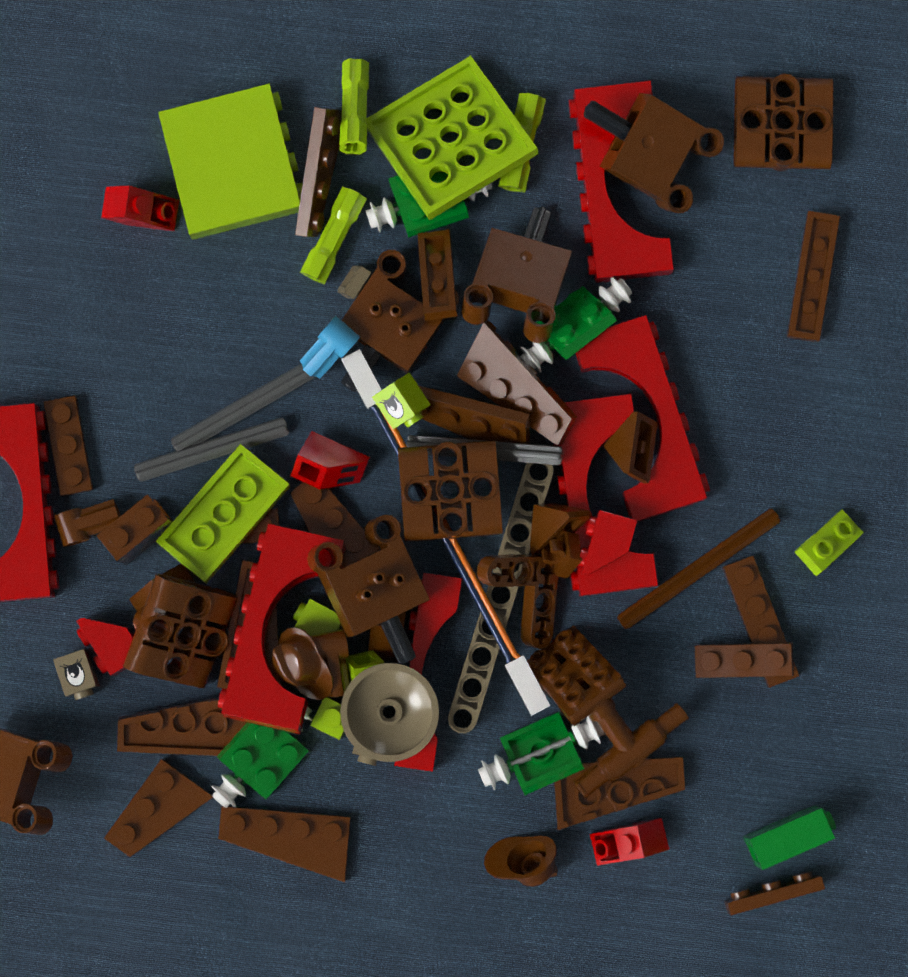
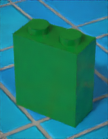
[743,805,837,870]

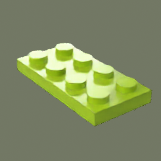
[156,444,290,584]

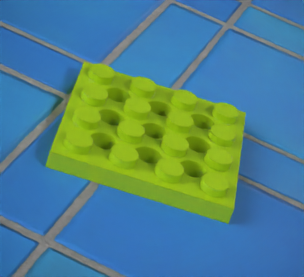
[366,55,539,220]

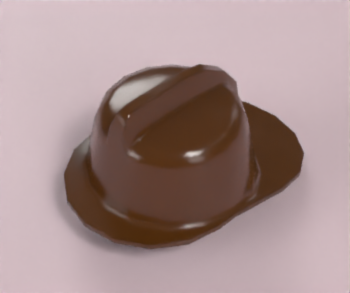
[271,627,334,700]
[484,836,558,887]

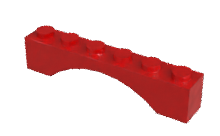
[394,573,462,772]

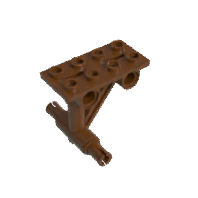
[527,626,689,799]

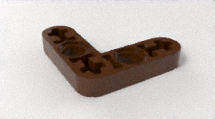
[477,554,558,649]

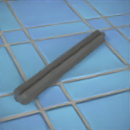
[171,364,314,451]
[134,417,289,482]
[406,435,564,465]

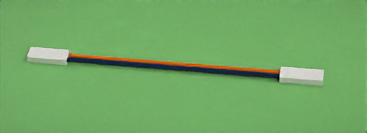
[341,349,551,716]

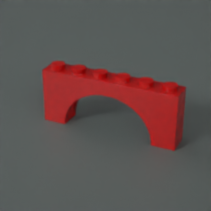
[568,81,674,283]
[575,315,710,522]
[553,394,658,597]
[0,403,59,602]
[218,524,346,734]

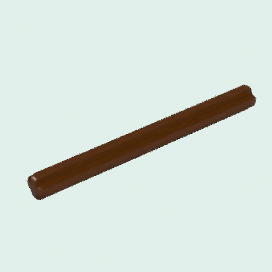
[617,508,781,629]

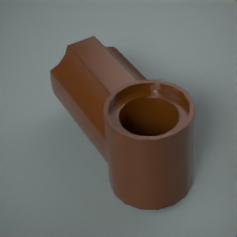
[54,499,121,547]
[311,629,349,697]

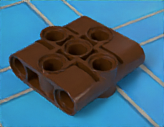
[733,74,833,171]
[398,440,503,541]
[123,574,238,688]

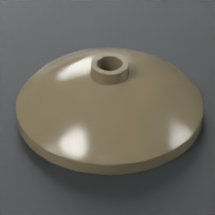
[340,663,439,762]

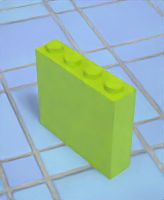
[158,83,302,240]

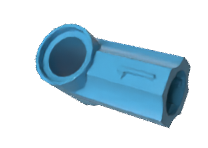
[300,316,360,379]

